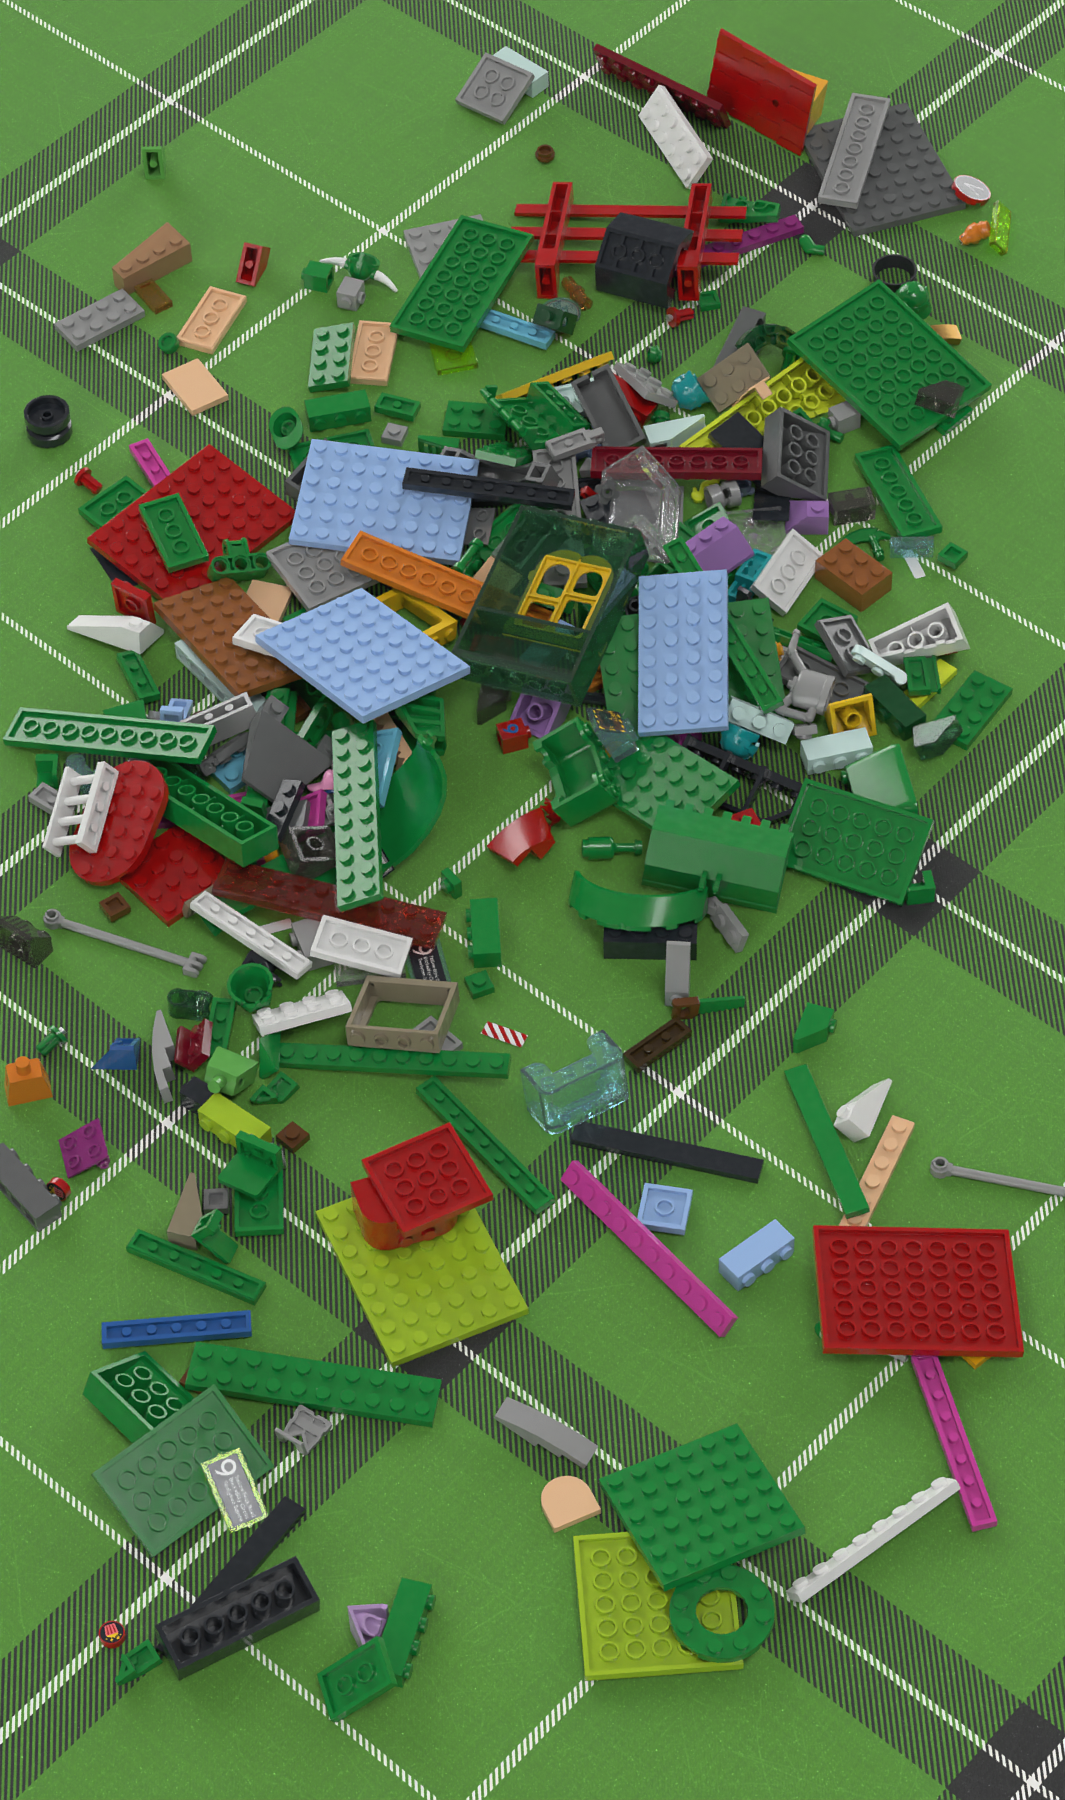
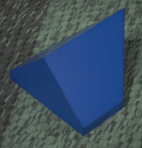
[91,1038,140,1070]

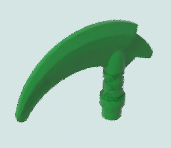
[839,527,891,561]

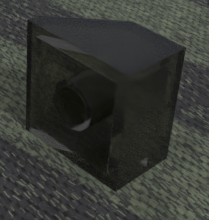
[280,826,336,879]
[0,916,53,969]

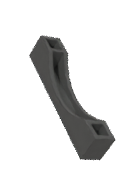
[440,446,560,487]

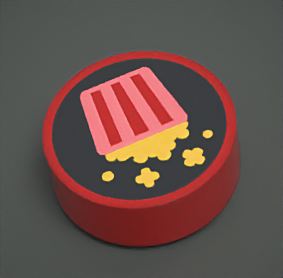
[46,1177,71,1201]
[99,1621,126,1648]

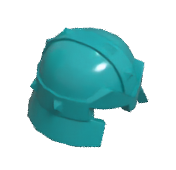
[671,370,711,410]
[719,721,760,759]

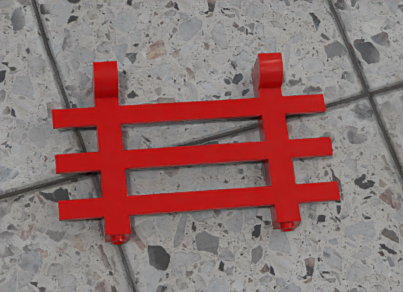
[511,182,747,301]

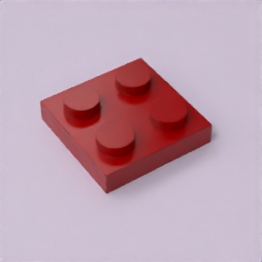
[111,578,156,624]

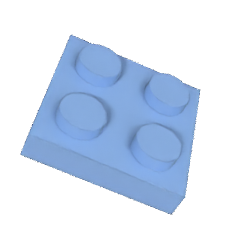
[637,1183,693,1235]

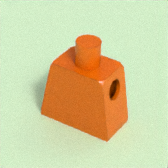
[4,1056,53,1107]

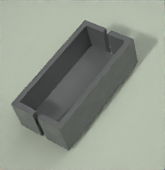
[571,364,647,447]

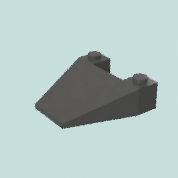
[242,695,333,803]

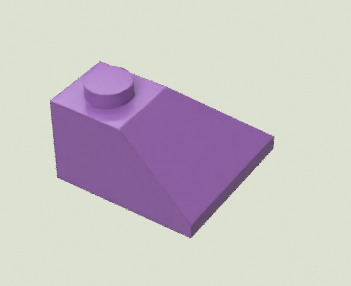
[785,500,829,535]

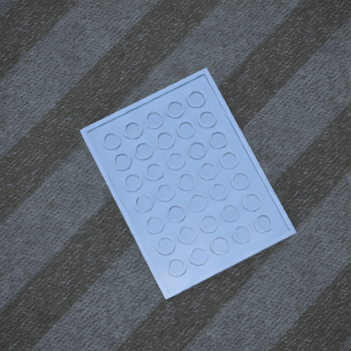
[289,439,480,565]
[255,588,470,724]

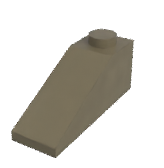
[167,1172,202,1251]

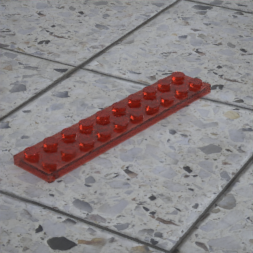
[212,858,447,950]

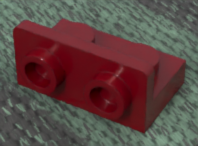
[174,1019,213,1072]

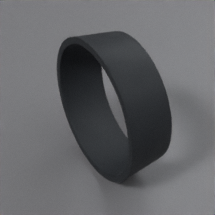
[872,254,917,293]

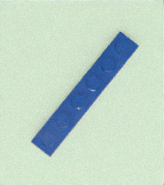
[102,1310,252,1349]

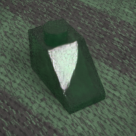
[913,715,963,760]

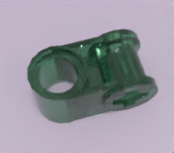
[167,988,213,1022]

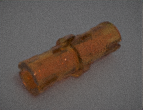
[561,276,593,311]

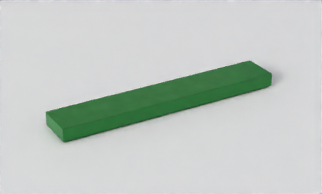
[126,1229,267,1306]

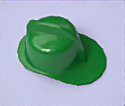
[269,407,303,450]

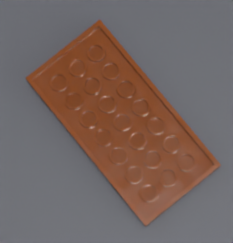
[154,578,302,697]

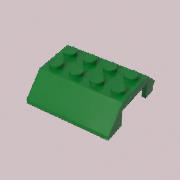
[480,381,591,450]

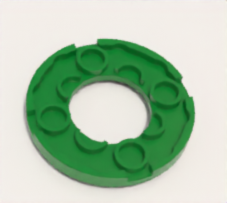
[669,1565,775,1663]

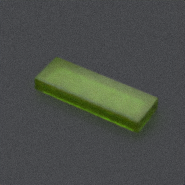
[989,200,1012,256]

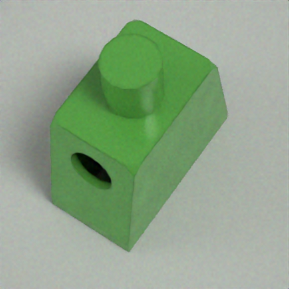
[204,1046,258,1096]

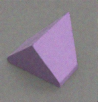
[347,1604,389,1647]

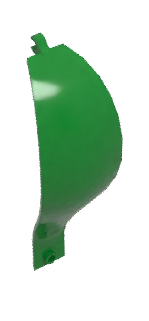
[199,730,447,936]

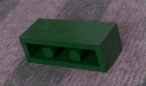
[863,674,927,742]

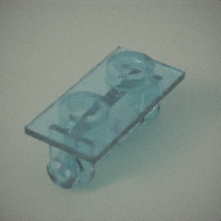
[889,537,934,558]

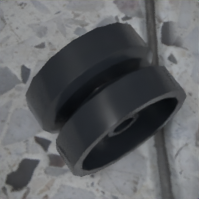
[24,395,73,448]

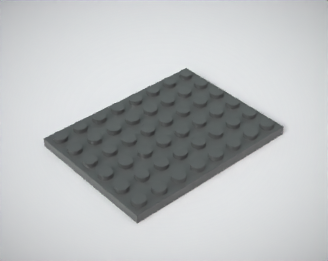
[804,102,966,237]

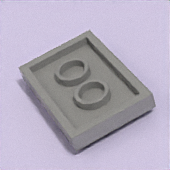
[613,362,678,408]

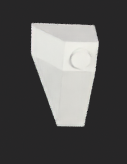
[67,615,164,654]

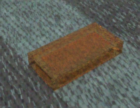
[134,278,173,315]

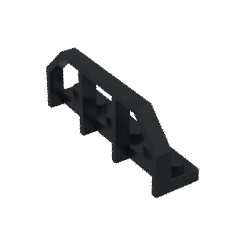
[682,733,802,825]

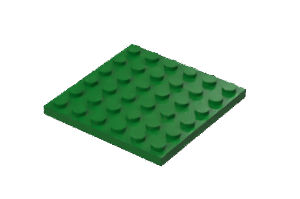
[599,1423,806,1592]

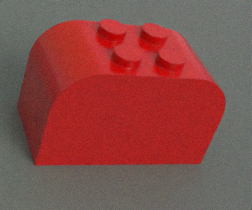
[350,1177,458,1250]

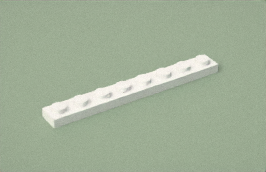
[786,1477,961,1603]

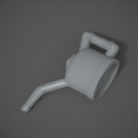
[775,629,836,723]

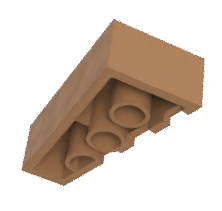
[112,222,192,294]

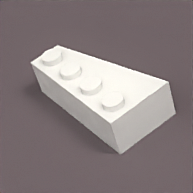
[868,602,970,666]

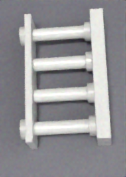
[42,761,119,857]

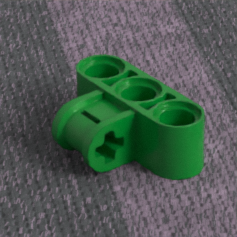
[207,537,271,582]

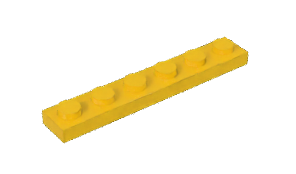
[495,351,614,399]

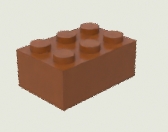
[815,538,893,612]

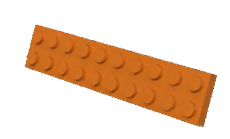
[340,530,553,646]

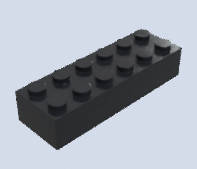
[155,1556,320,1681]

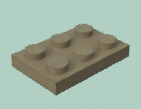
[697,343,772,414]

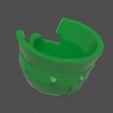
[895,281,932,320]
[227,963,274,1013]

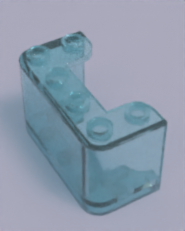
[520,1030,629,1134]

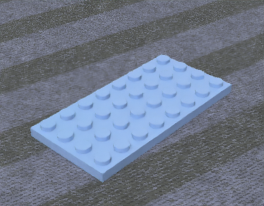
[638,569,729,737]

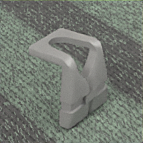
[275,1405,332,1456]

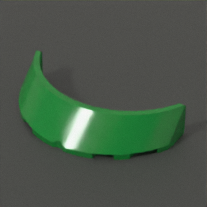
[568,870,708,931]

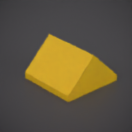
[824,693,877,737]

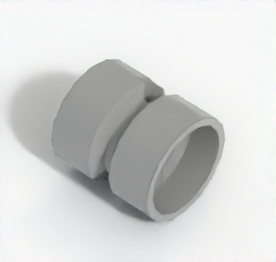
[704,480,742,508]

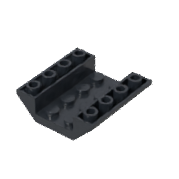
[595,212,694,309]

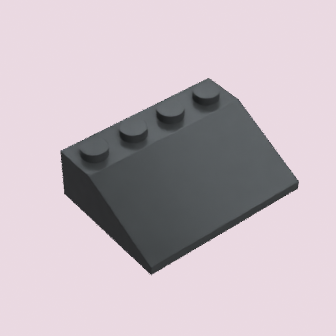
[761,407,830,500]

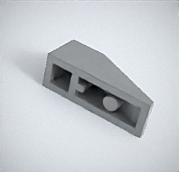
[665,941,691,1006]

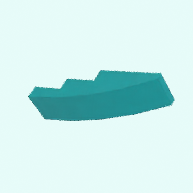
[728,548,773,602]

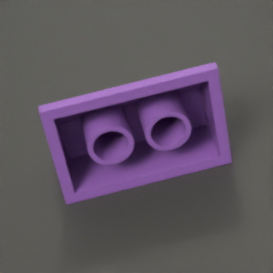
[686,516,754,573]

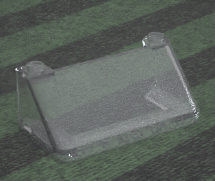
[594,445,682,564]

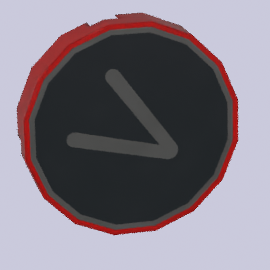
[951,175,991,206]

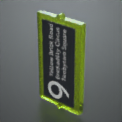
[200,1447,268,1534]

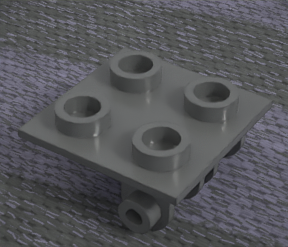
[464,508,496,545]

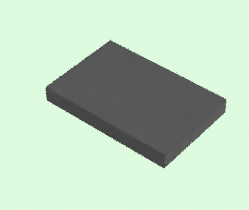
[814,615,873,678]

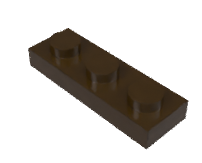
[622,1016,692,1073]

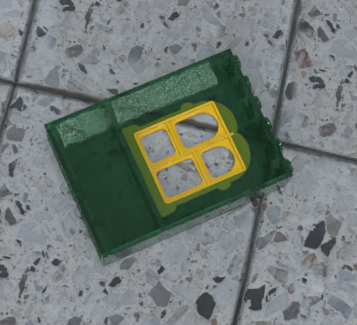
[451,505,649,707]

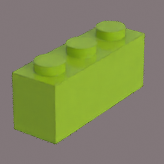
[197,1093,272,1150]

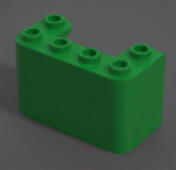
[532,717,620,827]

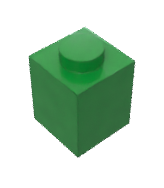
[301,260,334,293]

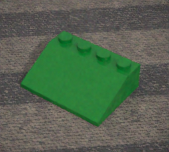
[83,1351,194,1443]

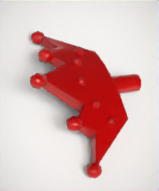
[540,798,561,828]

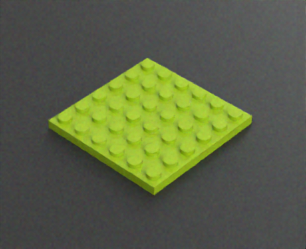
[573,1532,744,1681]

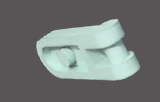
[851,644,907,688]

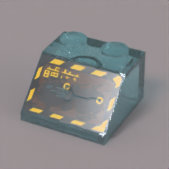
[586,707,639,763]

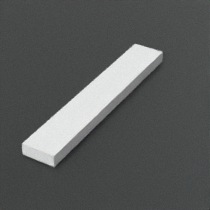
[190,891,312,980]

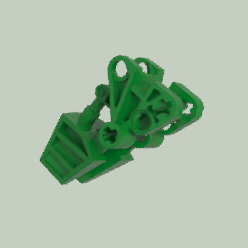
[388,690,447,756]

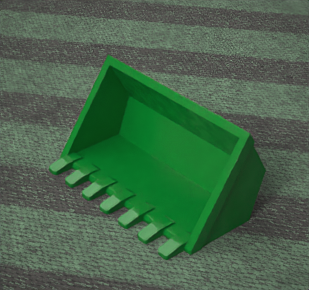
[641,799,794,914]

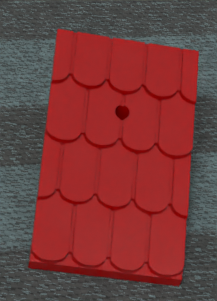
[707,28,828,156]

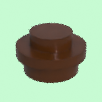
[535,144,555,163]

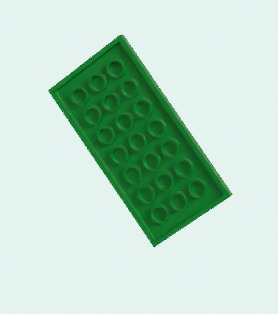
[389,215,534,353]

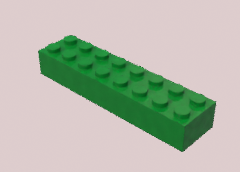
[148,760,279,867]

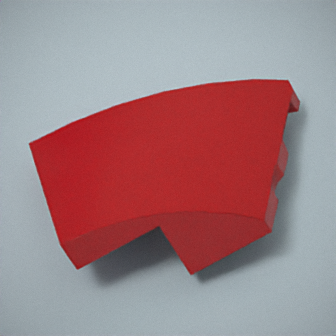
[487,808,555,867]

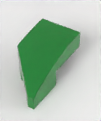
[250,1071,300,1104]

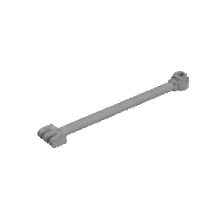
[43,909,207,978]
[930,1156,1065,1197]

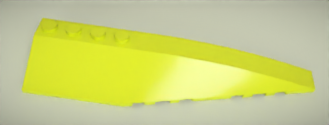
[679,358,846,448]

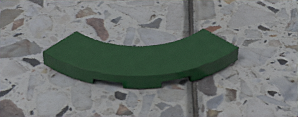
[735,324,795,353]

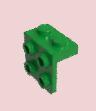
[218,1130,283,1198]

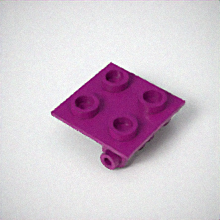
[58,1118,110,1179]

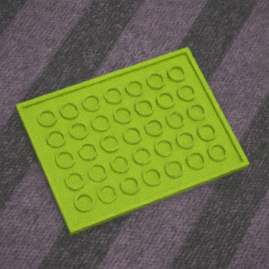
[315,1197,529,1368]

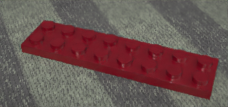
[593,44,731,129]
[590,446,763,481]

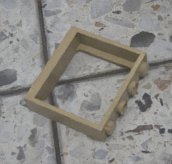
[346,975,460,1053]

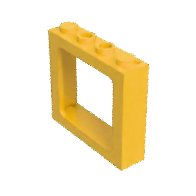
[376,588,458,646]

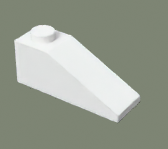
[834,1078,892,1142]

